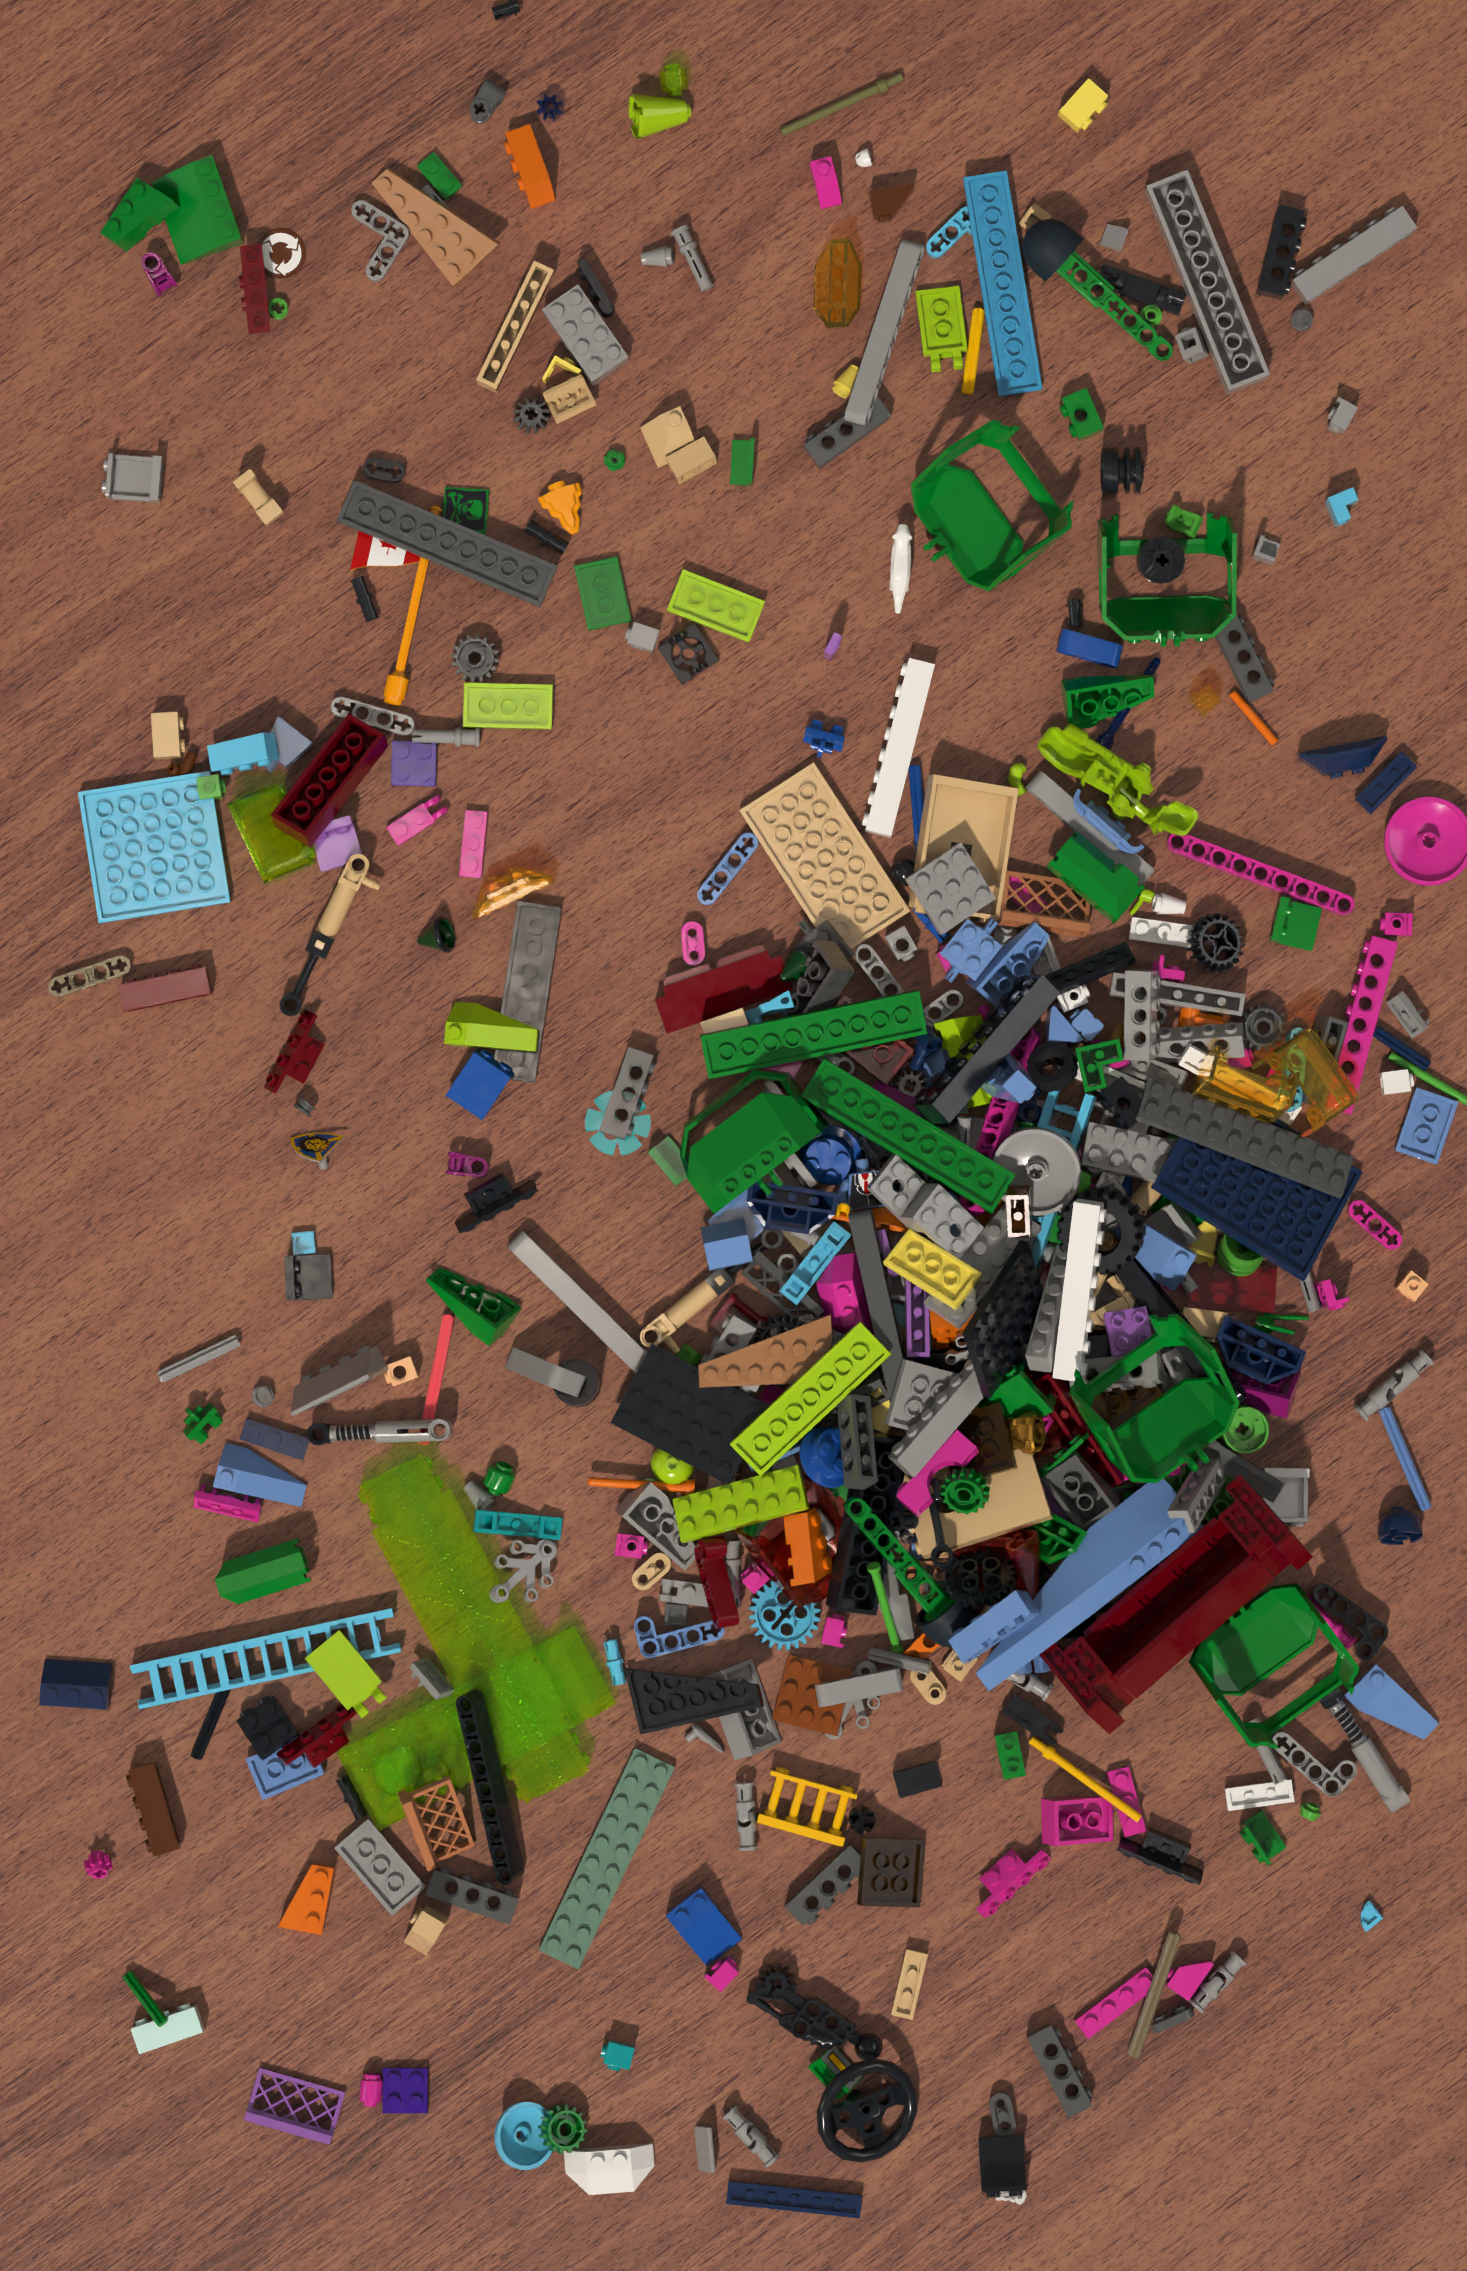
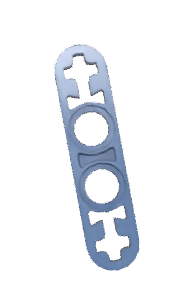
[697,833,758,906]

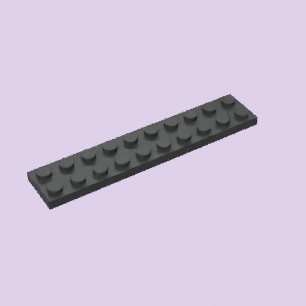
[336,480,558,608]
[1135,1077,1354,1198]

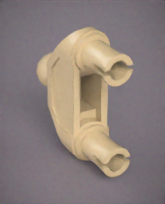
[1090,1274,1135,1331]

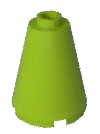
[628,94,691,139]

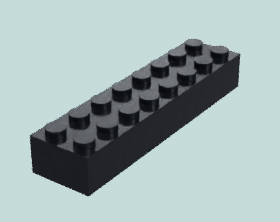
[913,974,1060,1124]
[825,1432,905,1616]

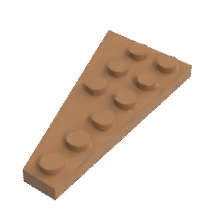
[372,168,502,287]
[698,1315,832,1388]

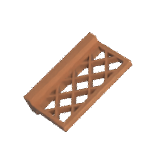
[998,871,1090,938]
[397,1775,475,1872]

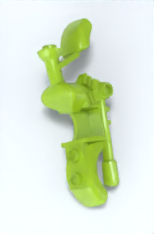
[1037,723,1198,836]

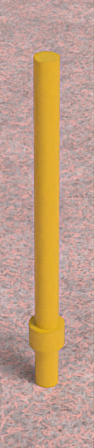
[1029,1736,1142,1822]

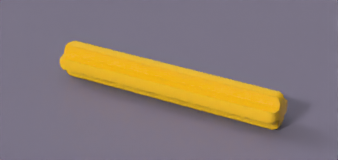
[961,308,985,395]

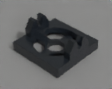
[658,624,719,685]

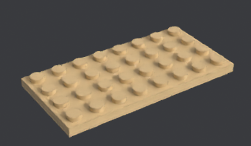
[739,762,910,950]

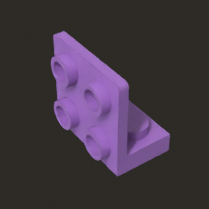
[313,815,362,872]
[1103,1306,1152,1357]

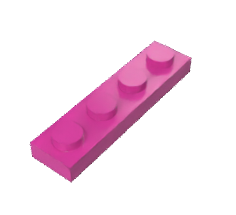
[1074,1966,1153,2039]

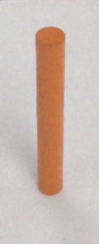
[1229,690,1279,746]

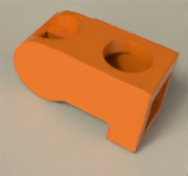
[902,1632,940,1660]

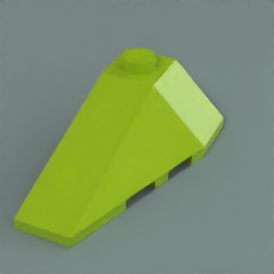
[444,1002,539,1052]

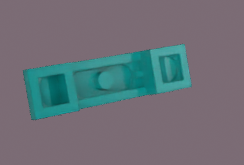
[473,1510,563,1540]

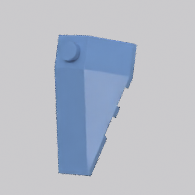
[966,921,1049,1008]
[1111,1222,1197,1291]
[213,1443,307,1507]

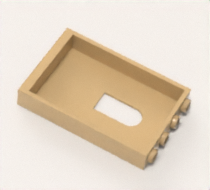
[908,774,1019,924]
[903,1448,1053,1559]

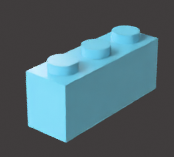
[207,732,279,776]

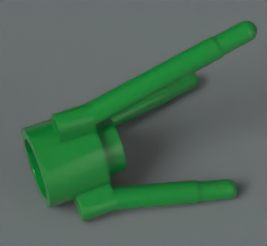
[1254,1313,1309,1335]

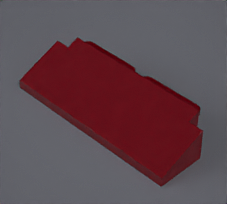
[655,945,792,1034]

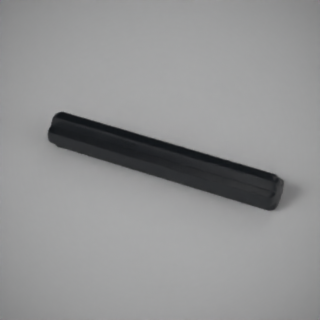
[191,1676,233,1760]

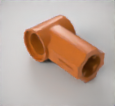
[1177,1008,1223,1027]

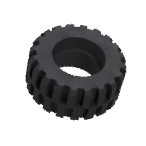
[1057,1186,1146,1275]

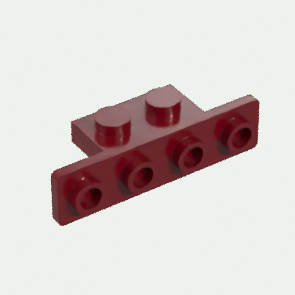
[239,244,271,334]
[264,1010,325,1094]
[276,1704,357,1768]

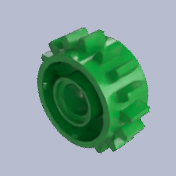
[940,1467,990,1515]
[538,2104,587,2154]

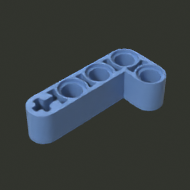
[634,1615,725,1658]

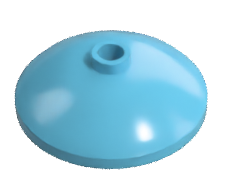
[494,2102,553,2170]

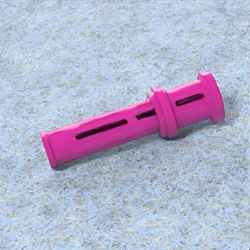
[1306,1593,1357,1650]

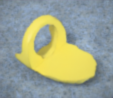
[1186,1221,1217,1267]

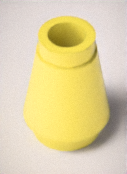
[832,364,859,398]

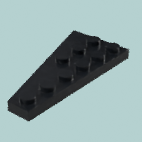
[624,1668,764,1735]

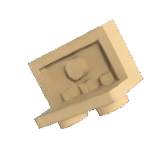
[542,374,596,424]

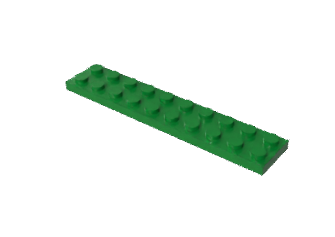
[700,990,927,1079]
[801,1059,1016,1214]

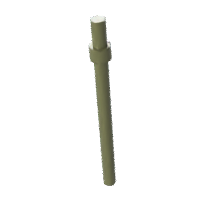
[780,73,904,136]

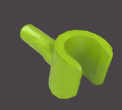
[1129,889,1154,916]

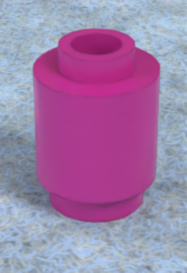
[359,2073,383,2107]

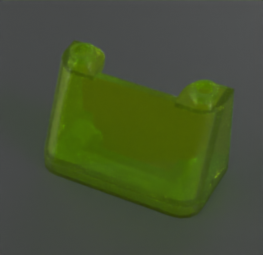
[227,783,317,887]

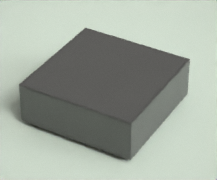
[664,1603,688,1627]

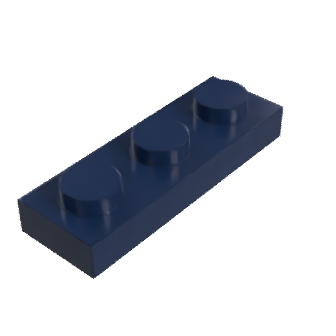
[1354,751,1417,815]
[240,1418,309,1460]

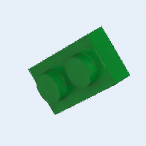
[417,152,462,201]

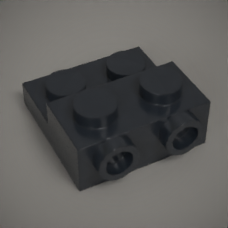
[236,1696,300,1761]

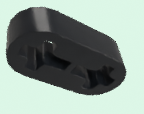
[363,458,405,483]

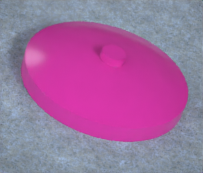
[1384,797,1467,886]

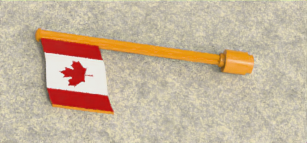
[350,506,442,706]

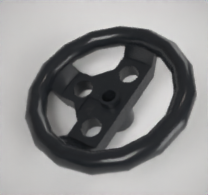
[817,2058,918,2163]

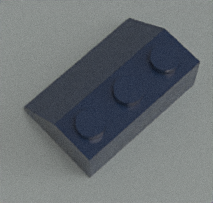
[39,1659,112,1710]

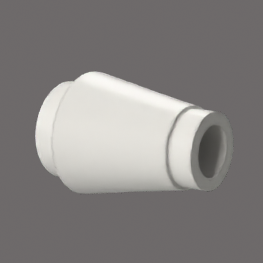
[1152,892,1186,914]

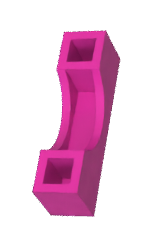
[896,1430,979,1518]

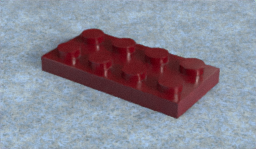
[1185,1264,1277,1313]

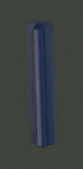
[1373,1026,1431,1070]

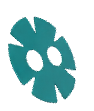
[585,1090,651,1156]

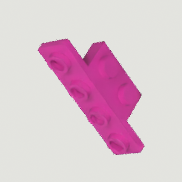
[976,1849,1051,1918]

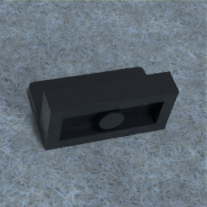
[892,1760,942,1798]

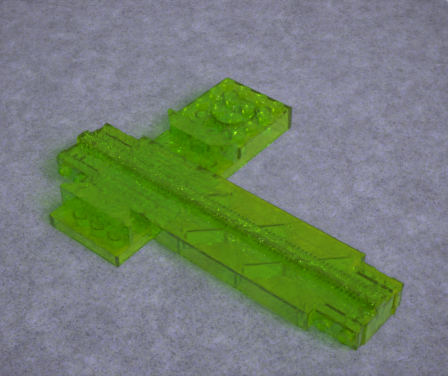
[336,1453,616,1832]

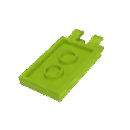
[915,286,968,373]
[305,1630,387,1718]

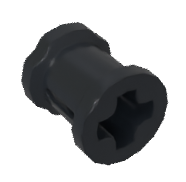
[889,1510,919,1531]

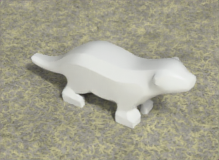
[889,524,912,614]

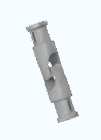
[1354,1349,1434,1422]

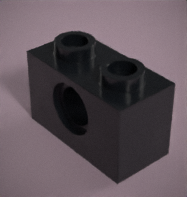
[1099,1076,1141,1130]

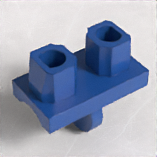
[803,719,845,758]

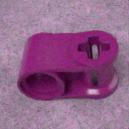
[141,252,178,297]
[445,1152,489,1177]

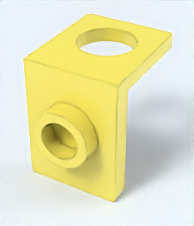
[542,356,582,384]

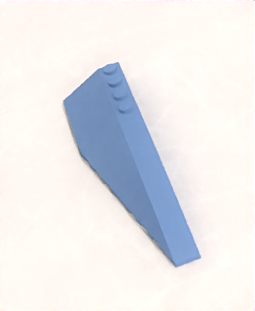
[975,1478,1204,1691]

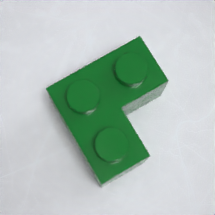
[1075,1038,1124,1092]

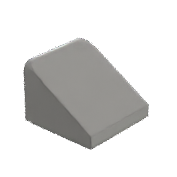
[1100,224,1129,252]

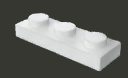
[1129,917,1194,948]
[1224,1779,1295,1811]

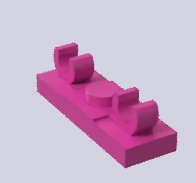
[193,1484,261,1523]

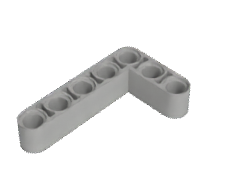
[854,944,963,1028]

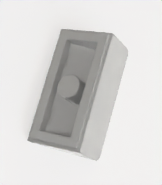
[694,2124,716,2173]

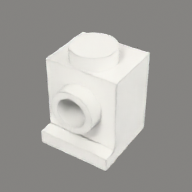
[1056,985,1090,1014]

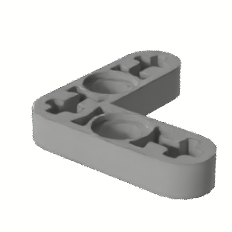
[351,200,409,282]

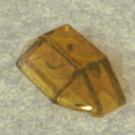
[814,238,862,329]
[472,865,555,920]

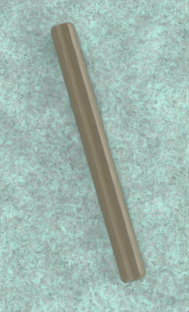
[1128,1931,1181,2058]

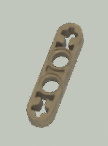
[48,955,132,998]

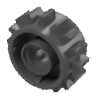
[451,634,500,683]
[1239,1004,1287,1052]

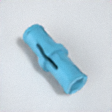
[603,1639,627,1686]

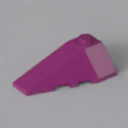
[1223,1363,1301,1419]

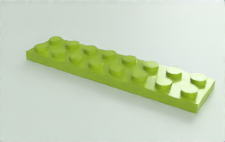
[730,1321,891,1476]

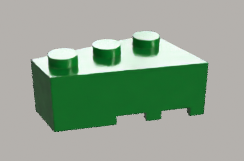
[100,178,180,252]

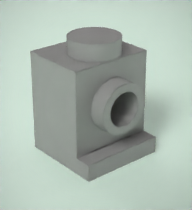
[1175,327,1209,364]
[1327,397,1358,434]

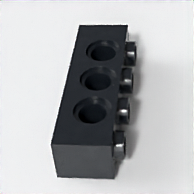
[1256,204,1307,300]

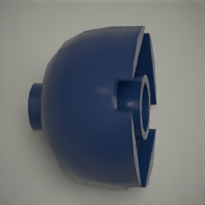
[1378,1506,1423,1545]

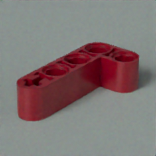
[694,1536,739,1629]

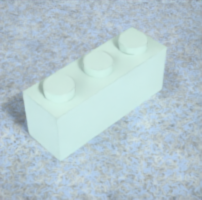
[131,2003,205,2054]

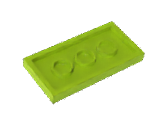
[667,569,765,643]
[463,683,553,730]

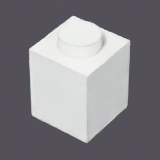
[1379,1069,1414,1095]

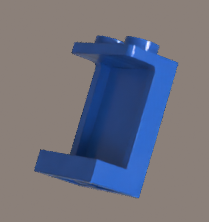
[446,1049,515,1120]

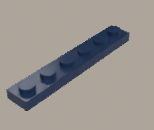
[726,2180,862,2218]

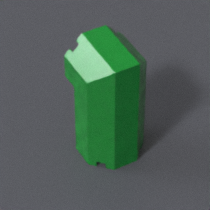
[1046,830,1145,924]
[215,1538,312,1604]

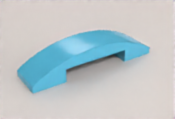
[779,1222,851,1305]

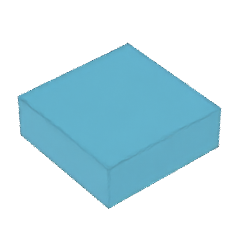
[291,1231,316,1255]

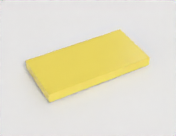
[883,1228,982,1310]

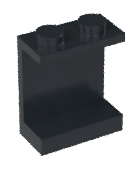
[978,2136,1027,2198]

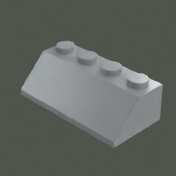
[704,1658,782,1760]

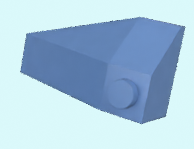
[1343,1663,1439,1740]

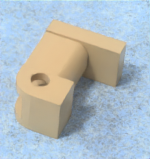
[233,469,284,527]

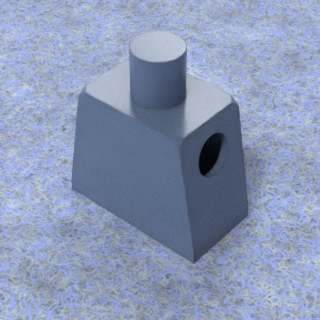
[264,717,314,773]

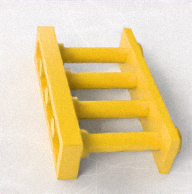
[756,1767,857,1847]

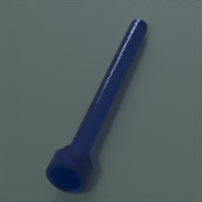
[1095,657,1161,750]

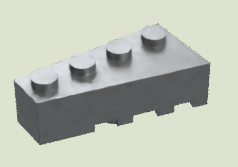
[783,939,855,1017]

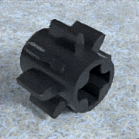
[848,1805,875,1835]

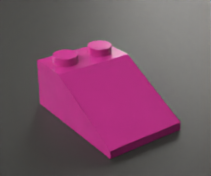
[1041,1796,1113,1846]

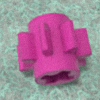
[84,1851,113,1879]

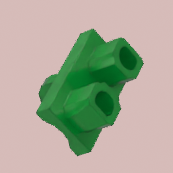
[183,1402,223,1444]

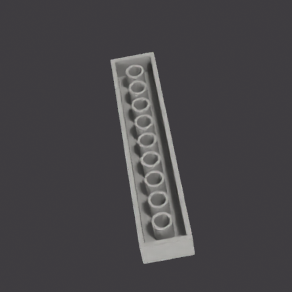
[1145,170,1270,395]

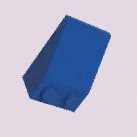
[666,1886,742,1966]

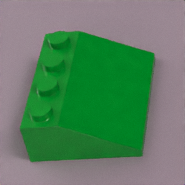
[152,155,244,265]

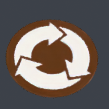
[257,228,306,279]

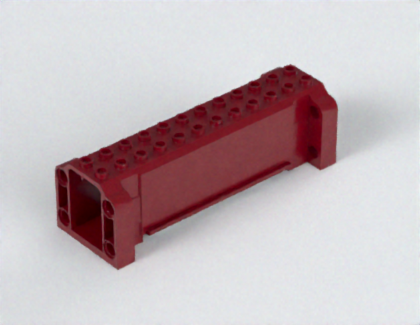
[1039,1475,1313,1734]

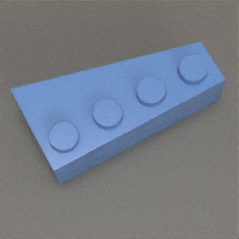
[981,1053,1037,1104]
[948,1590,1041,1663]

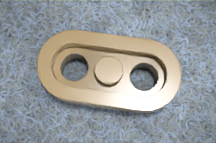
[632,1553,671,1590]
[910,1670,946,1705]

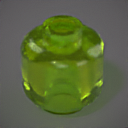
[659,63,689,97]

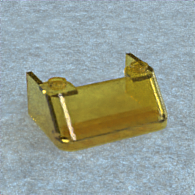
[1251,1028,1359,1138]
[1192,1045,1301,1123]

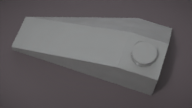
[615,1481,695,1570]

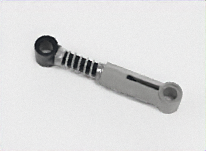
[307,1419,454,1445]
[1319,1687,1411,1813]

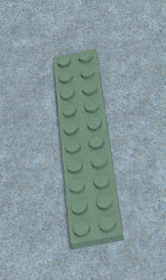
[539,1748,675,1970]

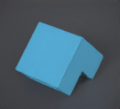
[1325,487,1358,527]

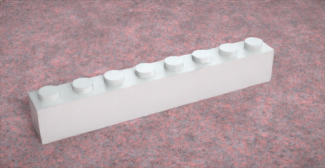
[862,658,935,838]
[1052,1199,1107,1381]

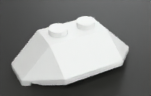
[564,2143,655,2195]

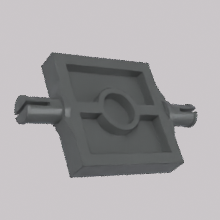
[794,919,855,979]

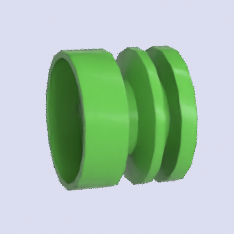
[1216,1233,1264,1277]
[1219,1405,1269,1453]

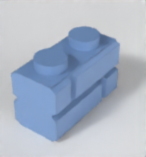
[1068,1009,1103,1043]

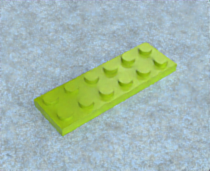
[672,1465,809,1543]

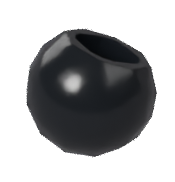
[891,858,915,886]

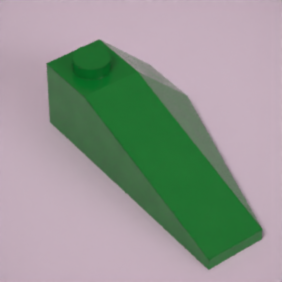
[1061,675,1155,729]
[426,1268,522,1346]

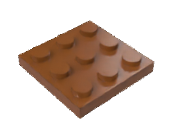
[772,1654,854,1736]

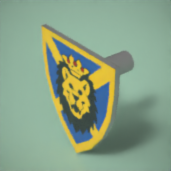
[290,1132,345,1170]

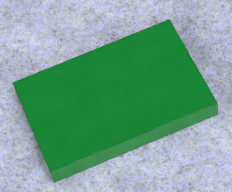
[574,556,631,631]

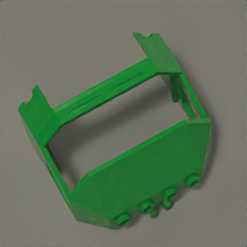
[911,420,1074,592]
[1097,512,1237,647]
[680,1068,829,1214]
[1070,1314,1240,1483]
[1189,1583,1359,1749]

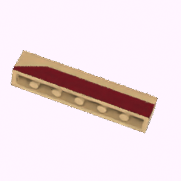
[476,261,555,393]

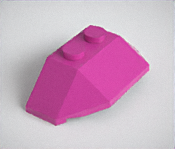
[816,1252,875,1336]

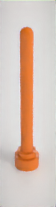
[588,1477,695,1496]

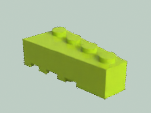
[934,1015,992,1108]

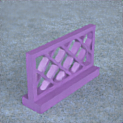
[244,2068,345,2145]

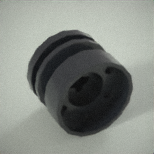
[1100,447,1144,494]
[1136,537,1185,584]
[553,1359,601,1408]

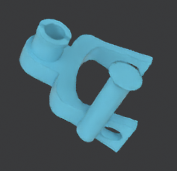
[744,990,796,1024]

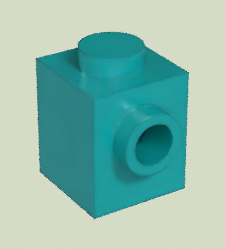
[600,2039,635,2071]

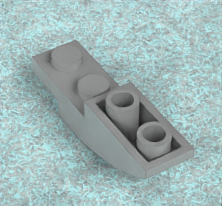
[878,1551,915,1641]

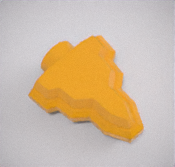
[538,480,582,535]

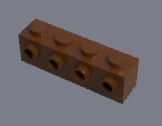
[126,1761,181,1857]

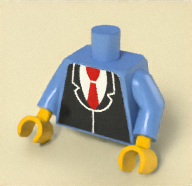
[836,1159,897,1218]

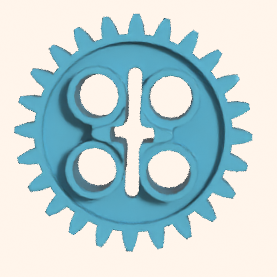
[748,1578,821,1651]

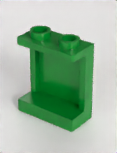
[989,1362,1056,1418]

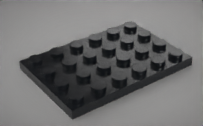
[962,1240,1043,1398]
[611,1343,769,1485]

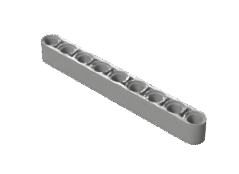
[844,239,925,426]
[507,1230,647,1373]

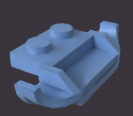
[1073,789,1145,854]

